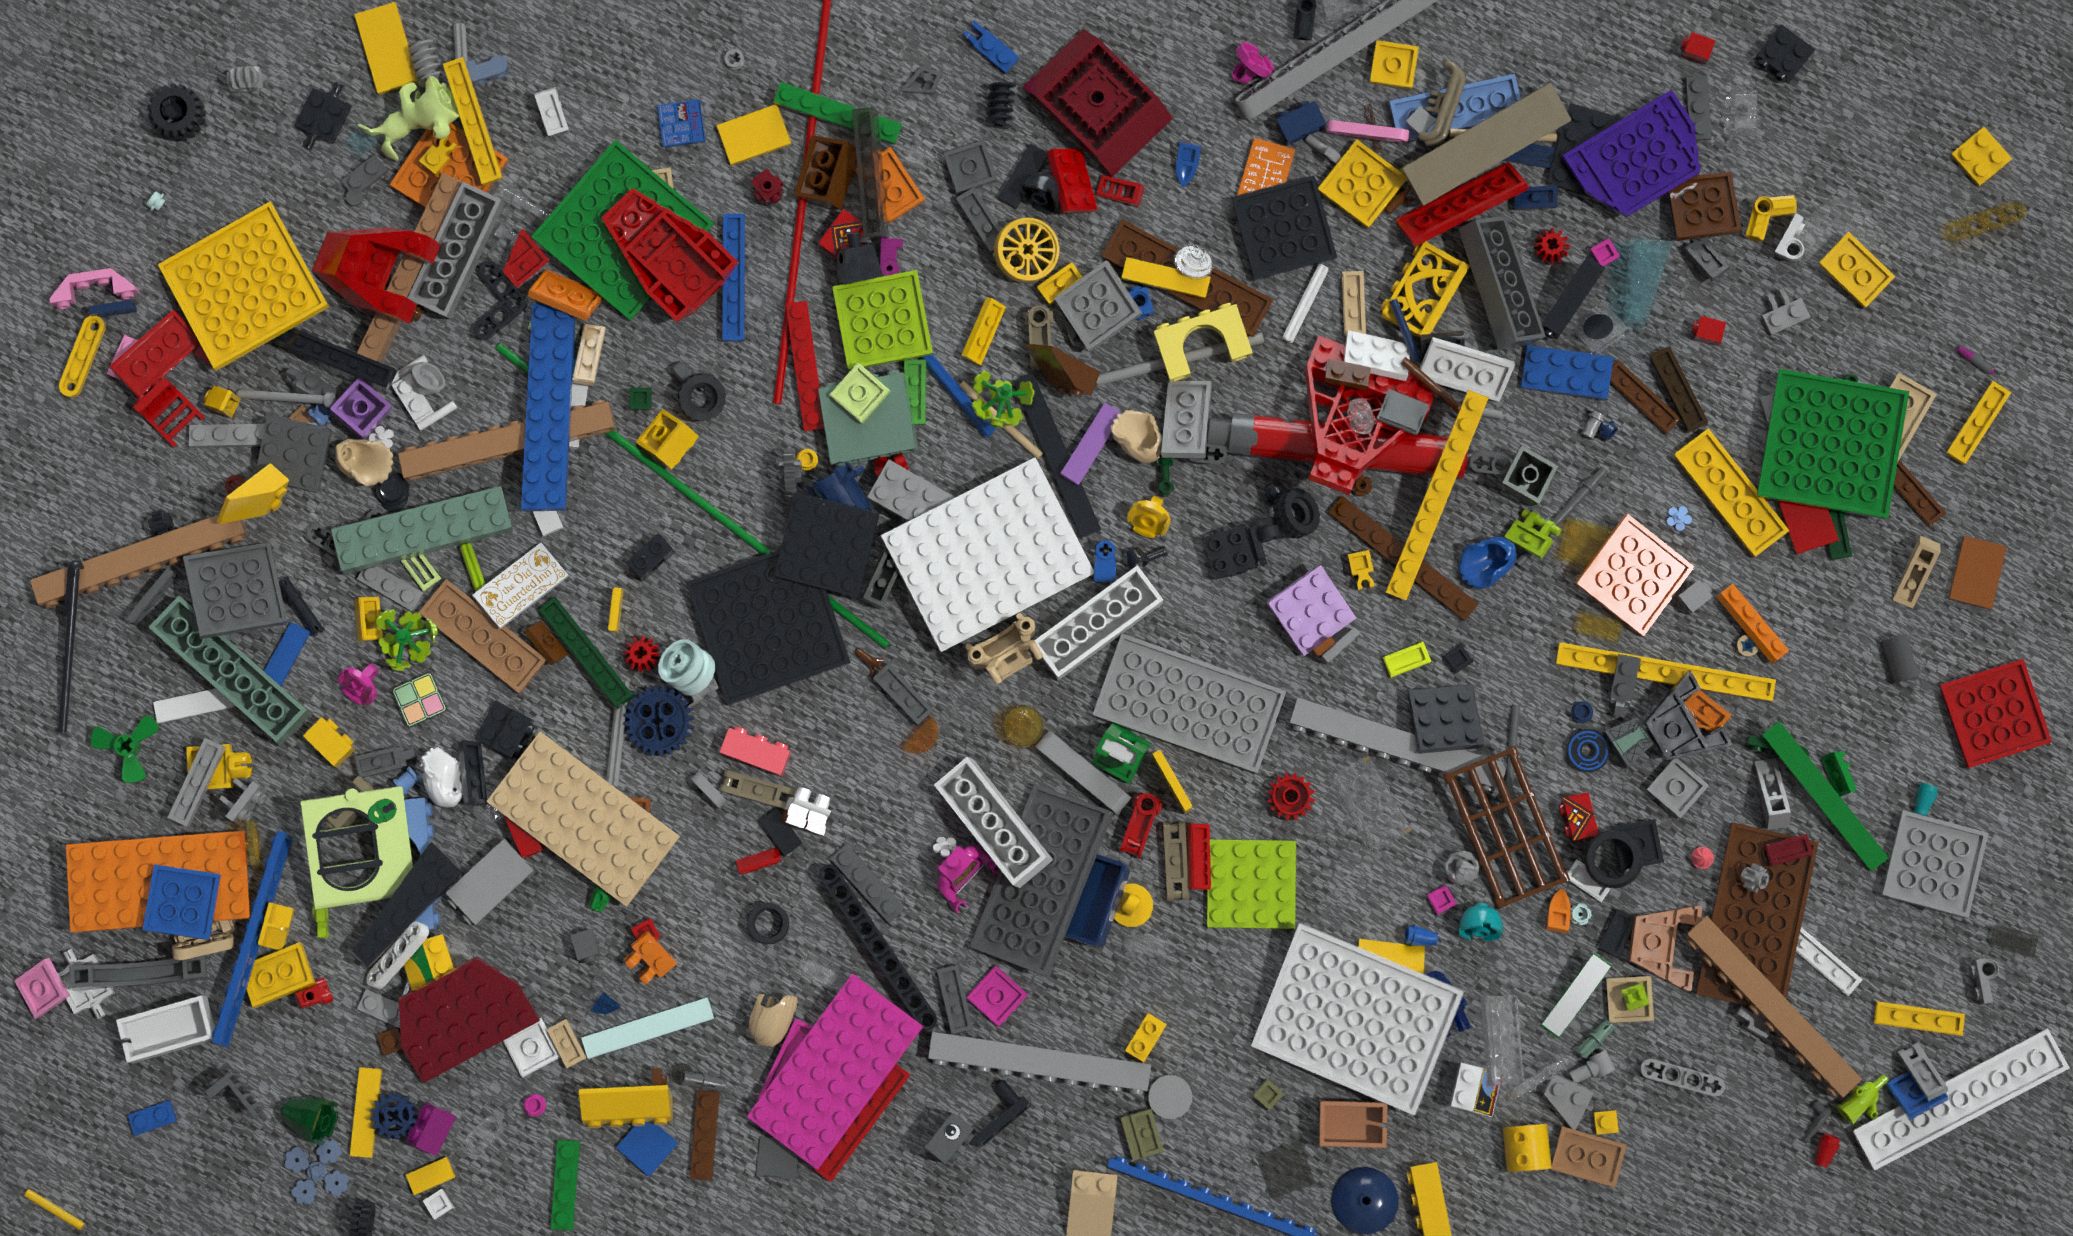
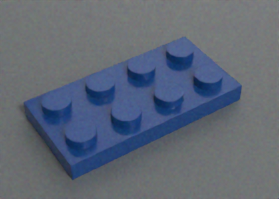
[1521,345,1614,400]

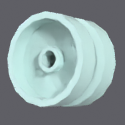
[658,640,715,695]

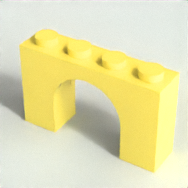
[1154,303,1253,383]

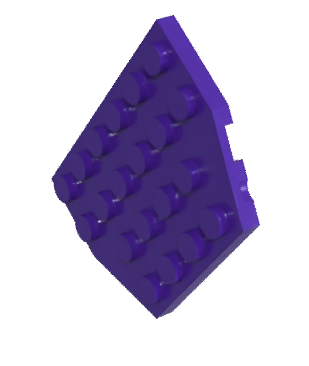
[1562,90,1700,218]

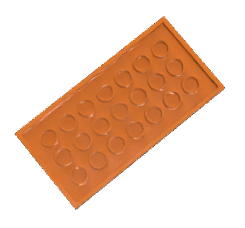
[66,831,250,933]

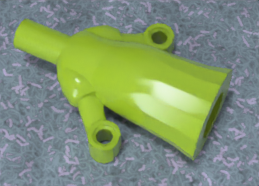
[1836,1074,1889,1126]

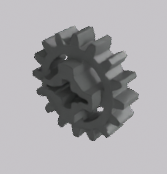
[779,448,803,495]

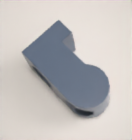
[466,55,510,86]

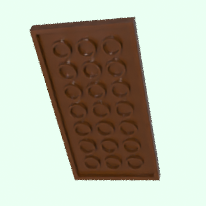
[1695,822,1819,1007]

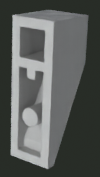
[1754,758,1791,830]

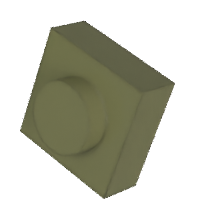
[1253,1079,1284,1111]

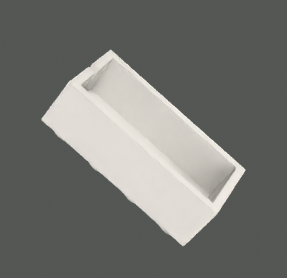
[116,995,215,1063]

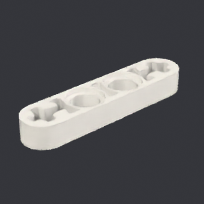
[367,922,429,989]

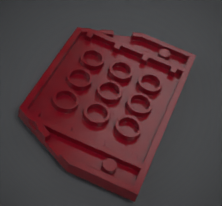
[399,956,540,1083]

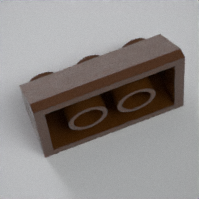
[793,135,860,210]

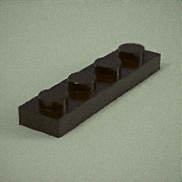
[1649,346,1709,433]

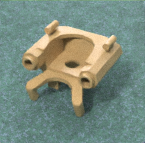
[965,613,1044,685]

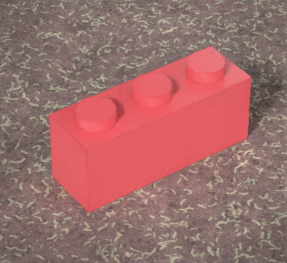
[720,726,791,777]

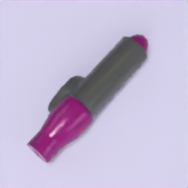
[1957,345,1994,374]

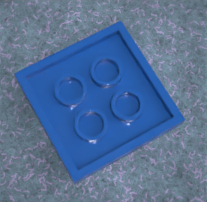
[143,864,221,940]

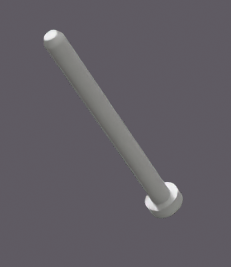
[236,390,336,408]

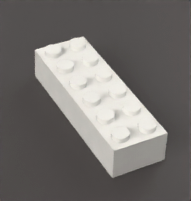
[1035,565,1163,680]
[934,757,1053,888]

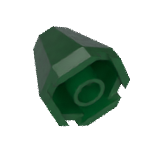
[281,1098,338,1145]

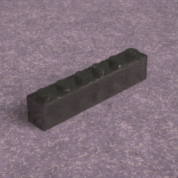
[852,107,889,240]

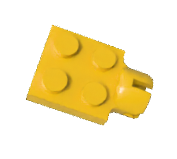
[187,744,252,790]

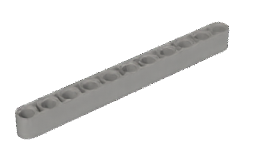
[1236,0,1437,119]

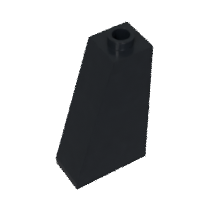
[1542,256,1605,340]

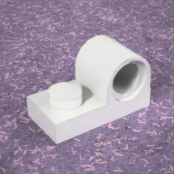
[535,87,569,136]
[1775,214,1805,262]

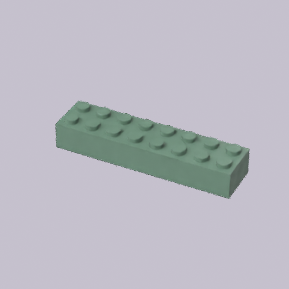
[331,486,513,575]
[149,596,310,746]

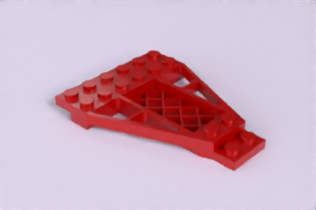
[1303,336,1439,495]

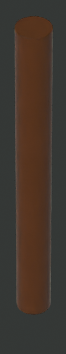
[1400,357,1461,413]

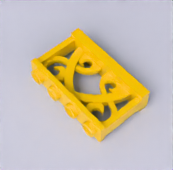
[1380,241,1470,339]

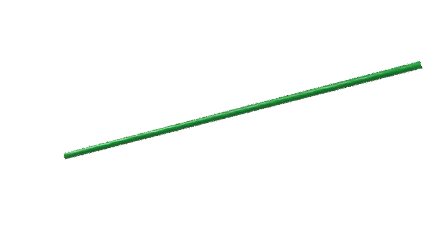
[496,343,890,649]

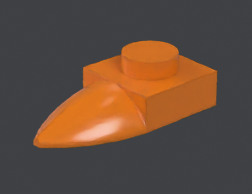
[1545,889,1571,934]

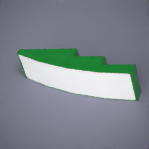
[1540,953,1612,1038]

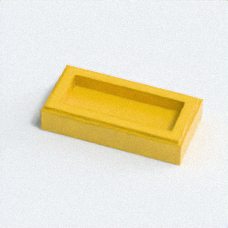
[608,587,624,634]
[406,1157,456,1195]

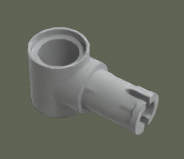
[1569,1050,1616,1083]

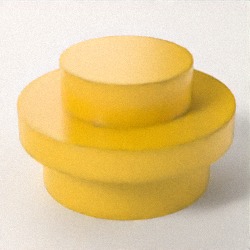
[796,449,818,471]

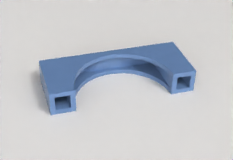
[404,798,440,931]

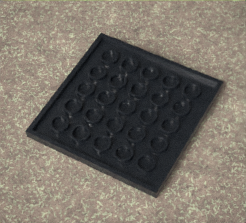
[686,549,851,706]

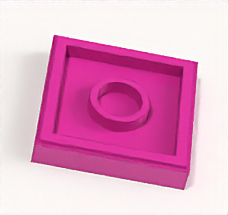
[966,965,1028,1027]

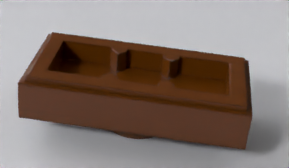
[524,621,568,666]

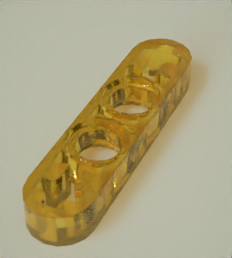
[1945,201,2027,242]

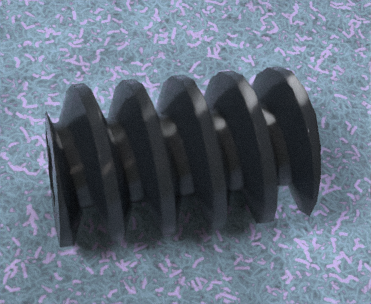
[985,81,1016,129]

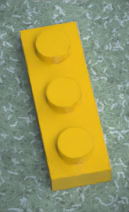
[961,297,1006,365]

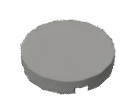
[1148,1075,1192,1119]

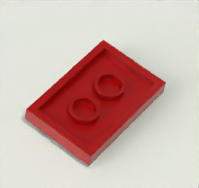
[1047,149,1098,213]

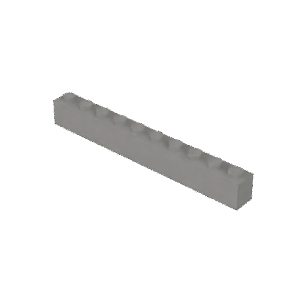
[1289,698,1507,793]
[928,1032,1151,1095]

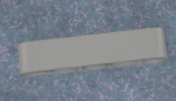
[1035,730,1131,815]

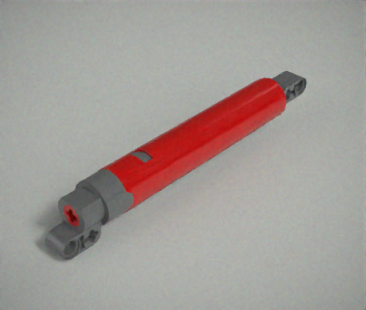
[1188,413,1511,479]

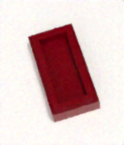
[1764,833,1814,867]

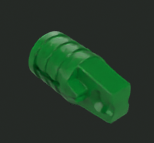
[588,884,612,912]

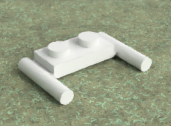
[392,355,457,431]

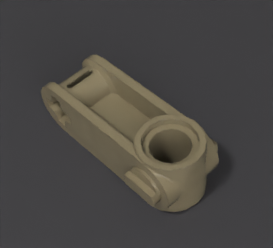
[1025,305,1053,371]

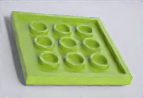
[832,270,933,371]
[1207,839,1296,929]

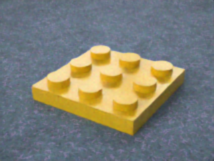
[1318,139,1407,229]

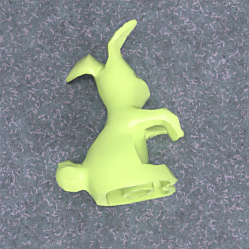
[357,75,459,161]

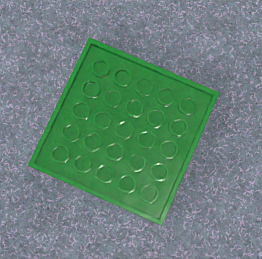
[531,140,714,321]
[1757,369,1909,519]

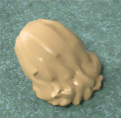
[1110,410,1163,463]
[335,439,394,487]

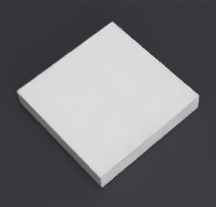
[503,1018,561,1078]

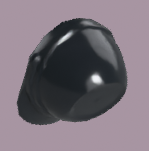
[374,472,410,512]

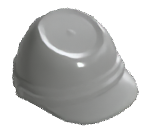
[412,362,445,395]

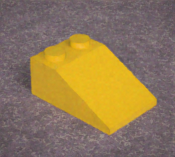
[217,463,289,524]

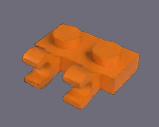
[624,931,677,985]

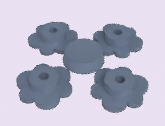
[285,1139,349,1204]

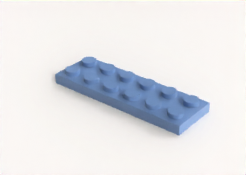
[1389,74,1521,144]

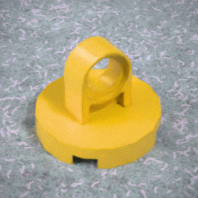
[1127,496,1171,538]
[1114,884,1153,927]

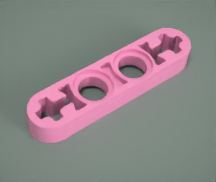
[1326,120,1410,143]

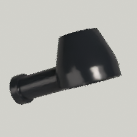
[1126,546,1167,570]

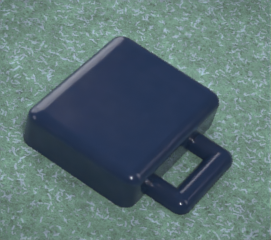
[1065,854,1130,948]

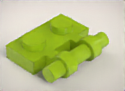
[1504,509,1562,560]

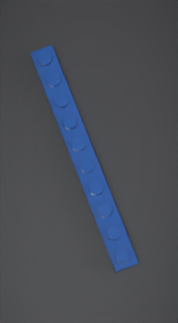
[212,831,293,1048]
[1107,1156,1319,1236]

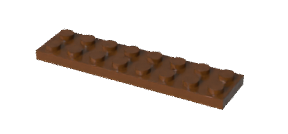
[1101,219,1274,337]

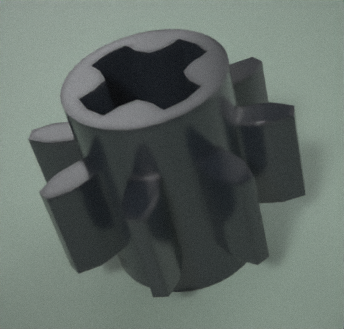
[148,509,174,536]

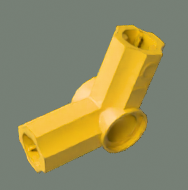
[1745,195,1797,242]

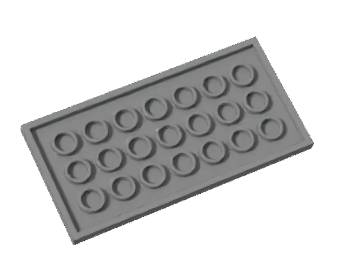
[1092,633,1286,774]

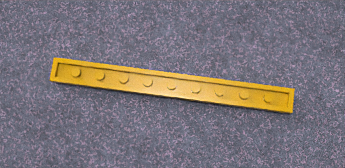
[1386,389,1489,600]
[1555,643,1776,702]

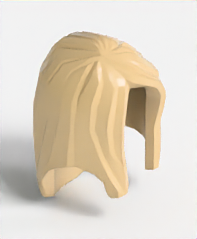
[749,994,798,1047]

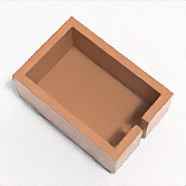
[1318,1101,1387,1148]

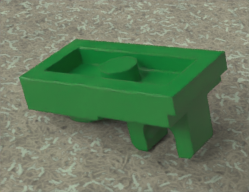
[1820,751,1857,797]

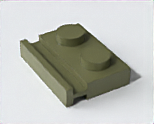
[1121,1109,1164,1161]

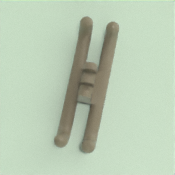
[1418,60,1466,147]

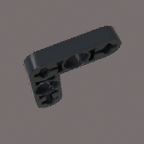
[473,261,527,341]

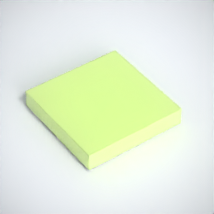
[830,363,891,424]

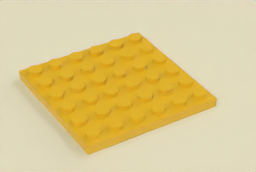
[158,201,329,371]

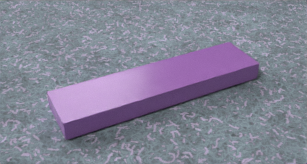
[1060,403,1123,486]

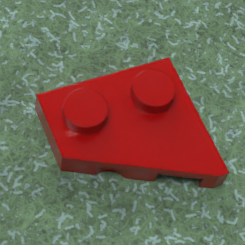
[503,228,550,288]

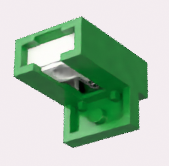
[1091,723,1152,784]

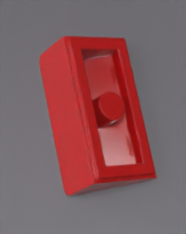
[736,847,782,875]

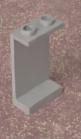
[446,839,536,926]

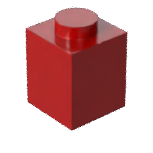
[1680,32,1716,65]
[1691,316,1726,346]

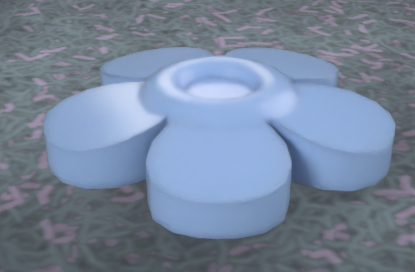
[1666,506,1692,531]

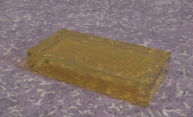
[1576,611,1624,643]

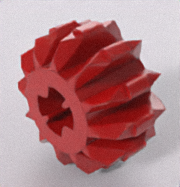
[1533,228,1570,265]
[623,635,660,673]

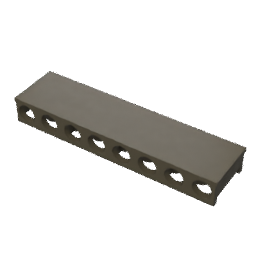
[1400,83,1571,206]

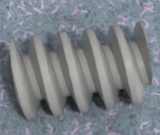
[408,39,444,88]

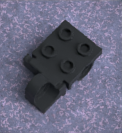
[1203,516,1282,580]

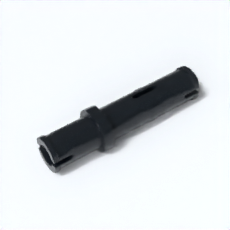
[279,576,325,637]

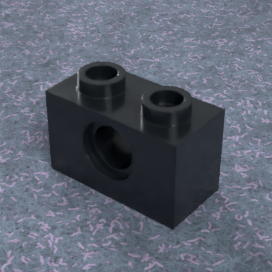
[626,533,675,581]

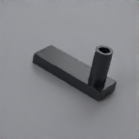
[973,1080,1032,1148]

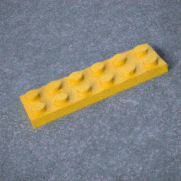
[1673,428,1789,558]

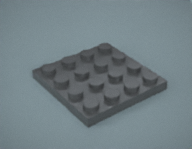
[183,542,287,639]

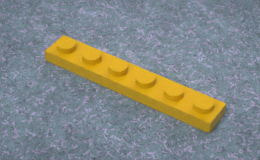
[443,57,503,186]

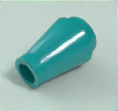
[1914,782,1939,816]

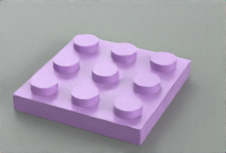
[1266,564,1356,656]

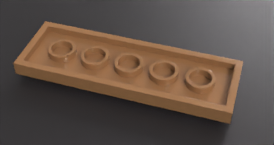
[418,579,547,694]

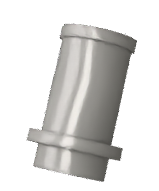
[1581,410,1605,440]

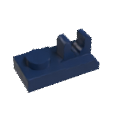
[1515,185,1558,211]

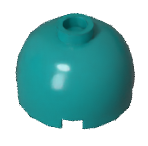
[1459,903,1503,942]

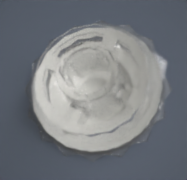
[1173,244,1214,280]

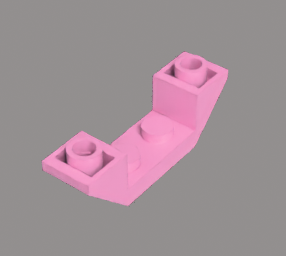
[49,268,140,309]

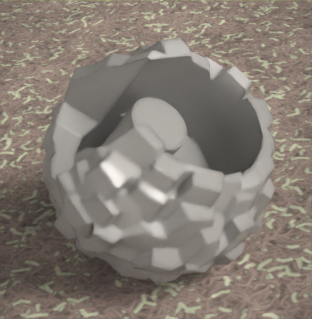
[1444,851,1479,885]

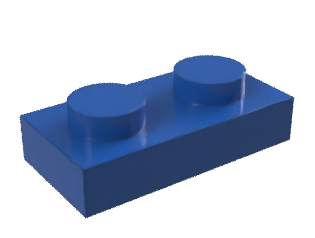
[128,1100,177,1136]

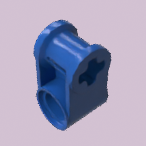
[1094,540,1116,582]

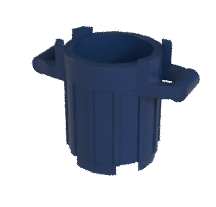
[805,461,872,510]

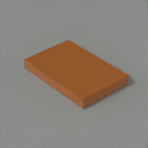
[1948,536,2007,610]

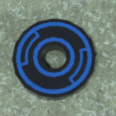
[1566,729,1610,773]

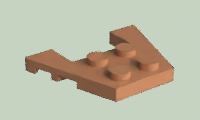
[1628,906,1703,992]

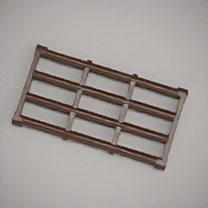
[1443,746,1570,909]

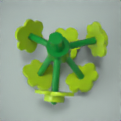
[972,370,1034,428]
[375,609,438,671]

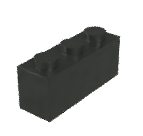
[860,546,899,609]

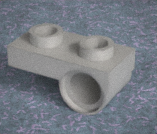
[1970,959,1999,1005]

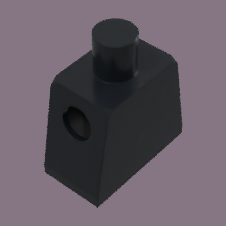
[837,231,883,285]

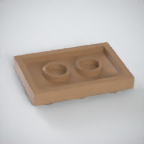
[1550,1126,1627,1188]

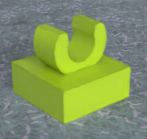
[1621,983,1650,1011]

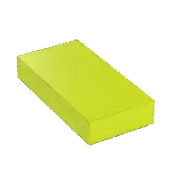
[1383,642,1431,678]

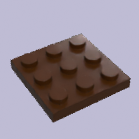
[1668,171,1742,241]

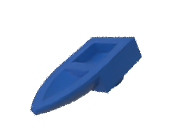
[1176,142,1202,187]

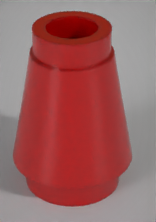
[1815,1133,1841,1168]

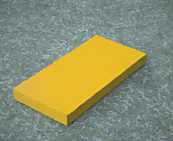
[354,2,419,95]

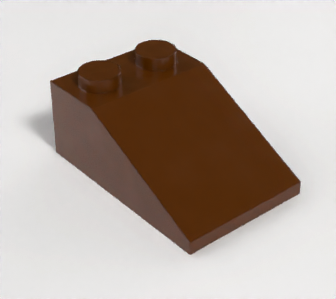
[1026,343,1100,397]

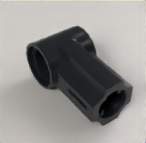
[1293,0,1317,41]

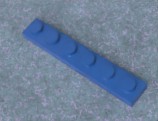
[722,214,745,342]

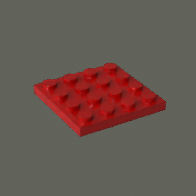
[1939,659,2052,769]

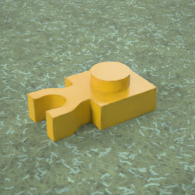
[419,138,458,176]
[1347,550,1374,591]

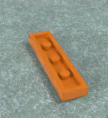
[1716,584,1789,664]

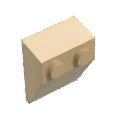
[1066,1170,1118,1236]

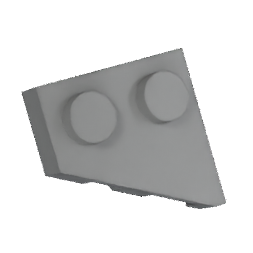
[1543,1073,1594,1130]

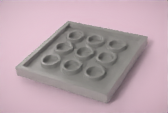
[1881,810,1989,919]

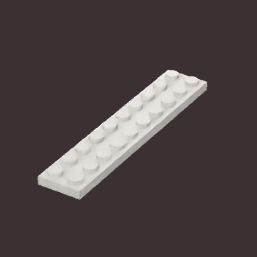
[1852,1029,2069,1171]

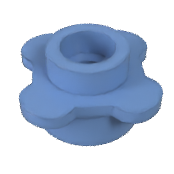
[308,404,332,425]

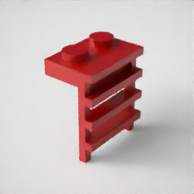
[134,377,206,448]

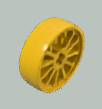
[994,217,1059,283]

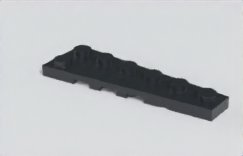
[352,842,463,967]

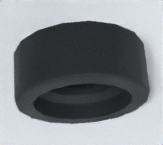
[747,902,789,945]

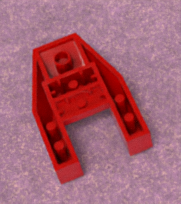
[312,227,441,324]

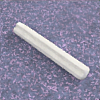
[1283,264,1329,343]

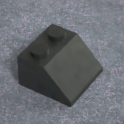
[1501,445,1558,506]

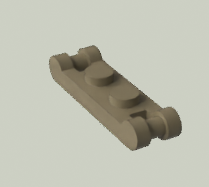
[719,770,797,809]
[1163,821,1189,901]

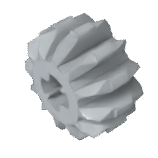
[226,66,264,93]

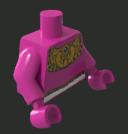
[937,845,998,913]

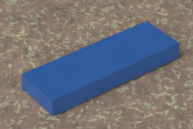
[264,622,311,686]

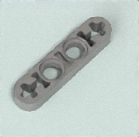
[1640,1059,1725,1097]

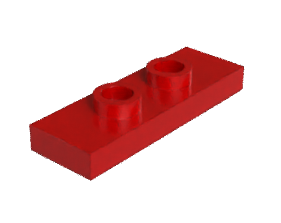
[1187,823,1211,891]

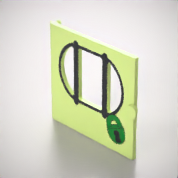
[300,786,413,910]

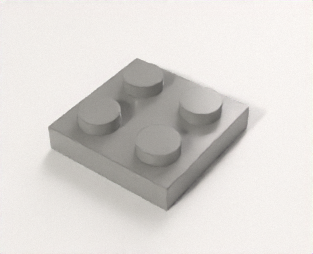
[1646,758,1709,819]

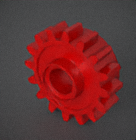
[1267,773,1315,821]

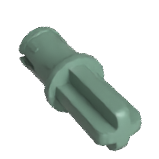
[1577,1019,1615,1059]

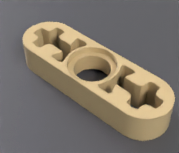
[172,933,234,960]

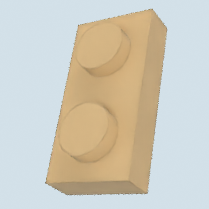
[547,1019,587,1069]

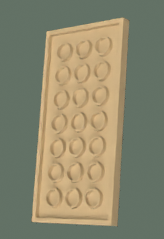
[487,732,680,907]

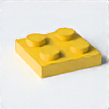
[1370,40,1419,90]
[1951,127,2012,187]

